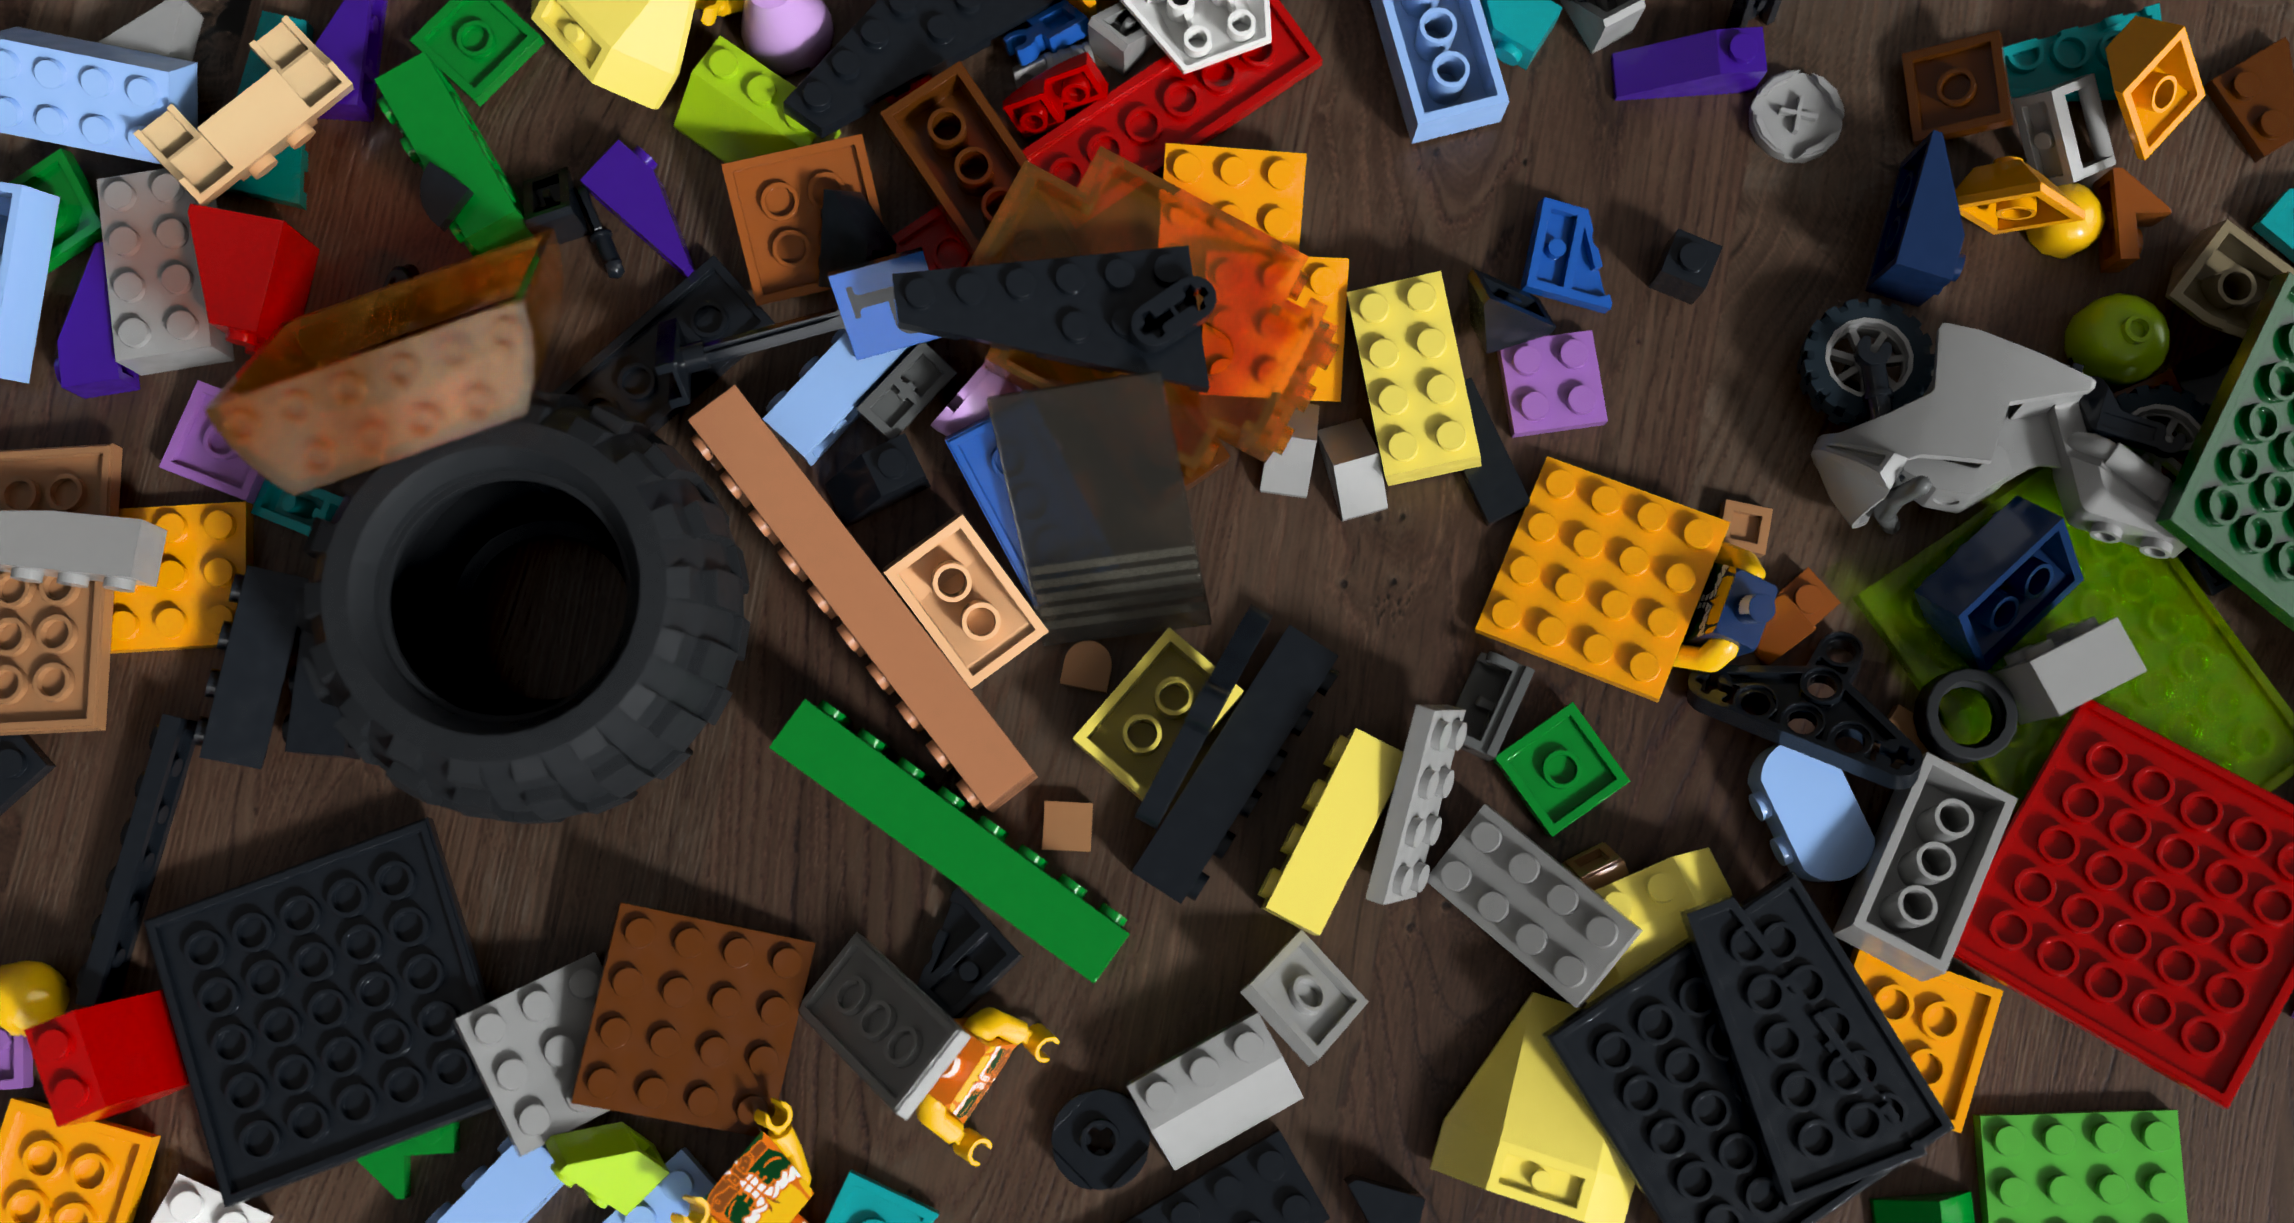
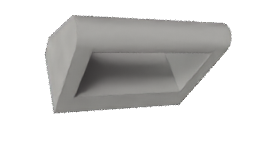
[2012,73,2116,186]

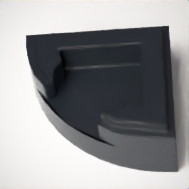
[420,162,474,232]

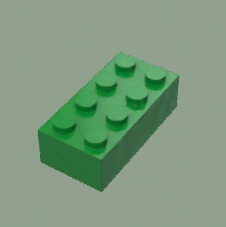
[374,51,539,267]

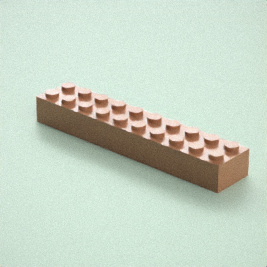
[688,385,1038,813]

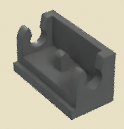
[856,342,957,442]
[1455,651,1535,762]

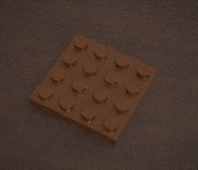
[570,901,816,1137]

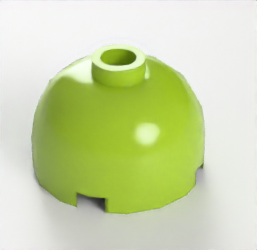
[2064,293,2170,391]

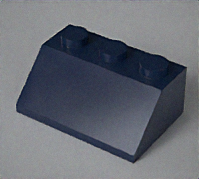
[1914,495,2084,671]

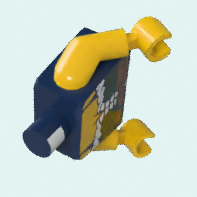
[1673,541,1778,673]

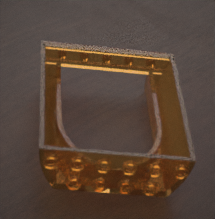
[204,228,564,495]

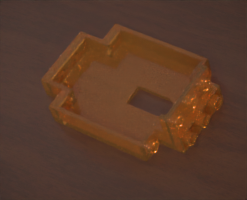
[967,146,1339,478]

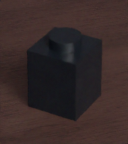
[1649,229,1723,305]

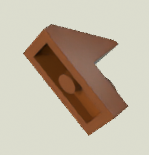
[2093,167,2172,273]
[1753,567,1841,665]

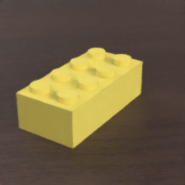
[1347,271,1482,486]
[1257,728,1404,936]

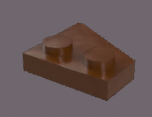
[2203,37,2294,163]

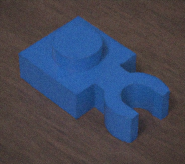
[1003,0,1089,66]

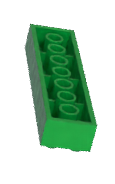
[769,699,1130,984]

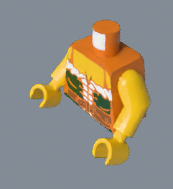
[916,1007,1060,1166]
[670,1097,814,1223]

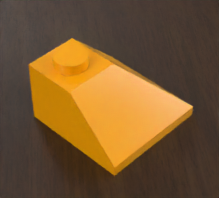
[2105,16,2206,161]
[1955,156,2085,235]

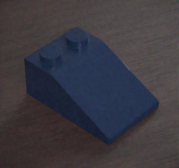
[1865,130,1966,307]

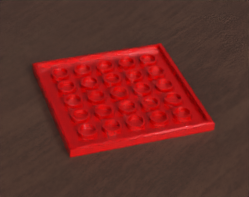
[1953,699,2294,1109]

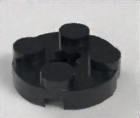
[1051,1088,1150,1190]

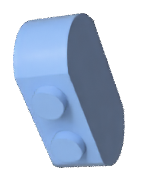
[1748,744,1875,882]

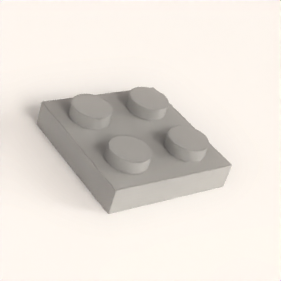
[1240,929,1369,1067]

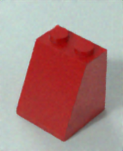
[188,203,320,360]
[24,989,190,1128]

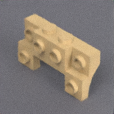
[133,15,354,206]

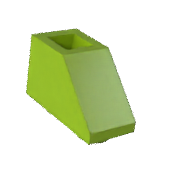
[544,1122,670,1216]

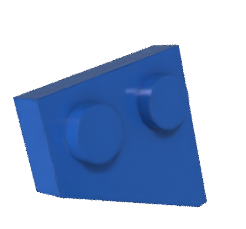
[1520,197,1612,314]

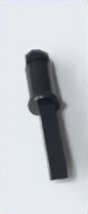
[575,185,625,279]

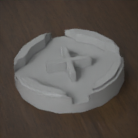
[1749,70,1844,163]

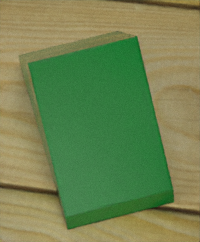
[1870,1190,1975,1223]

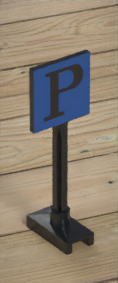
[654,247,942,409]

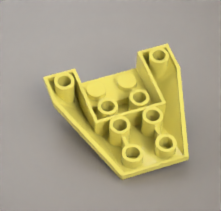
[531,0,696,110]
[1429,992,1635,1223]

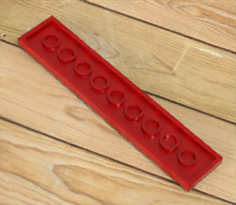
[892,0,1323,270]

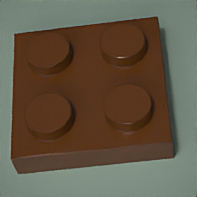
[1902,30,2014,147]

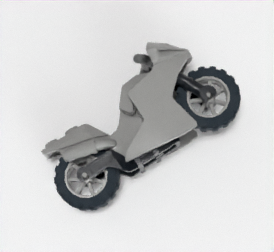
[1797,298,2211,559]

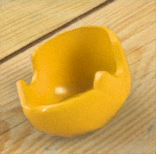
[2026,183,2106,259]
[0,961,70,1037]

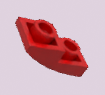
[1002,52,1108,139]

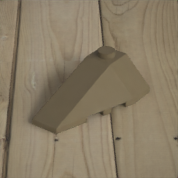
[2165,219,2294,339]

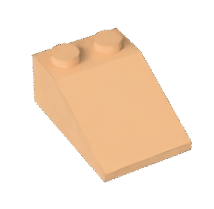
[883,512,1049,689]

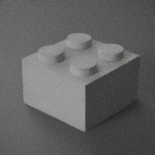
[1992,616,2148,725]

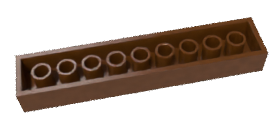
[880,61,1231,517]

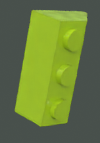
[674,35,841,163]

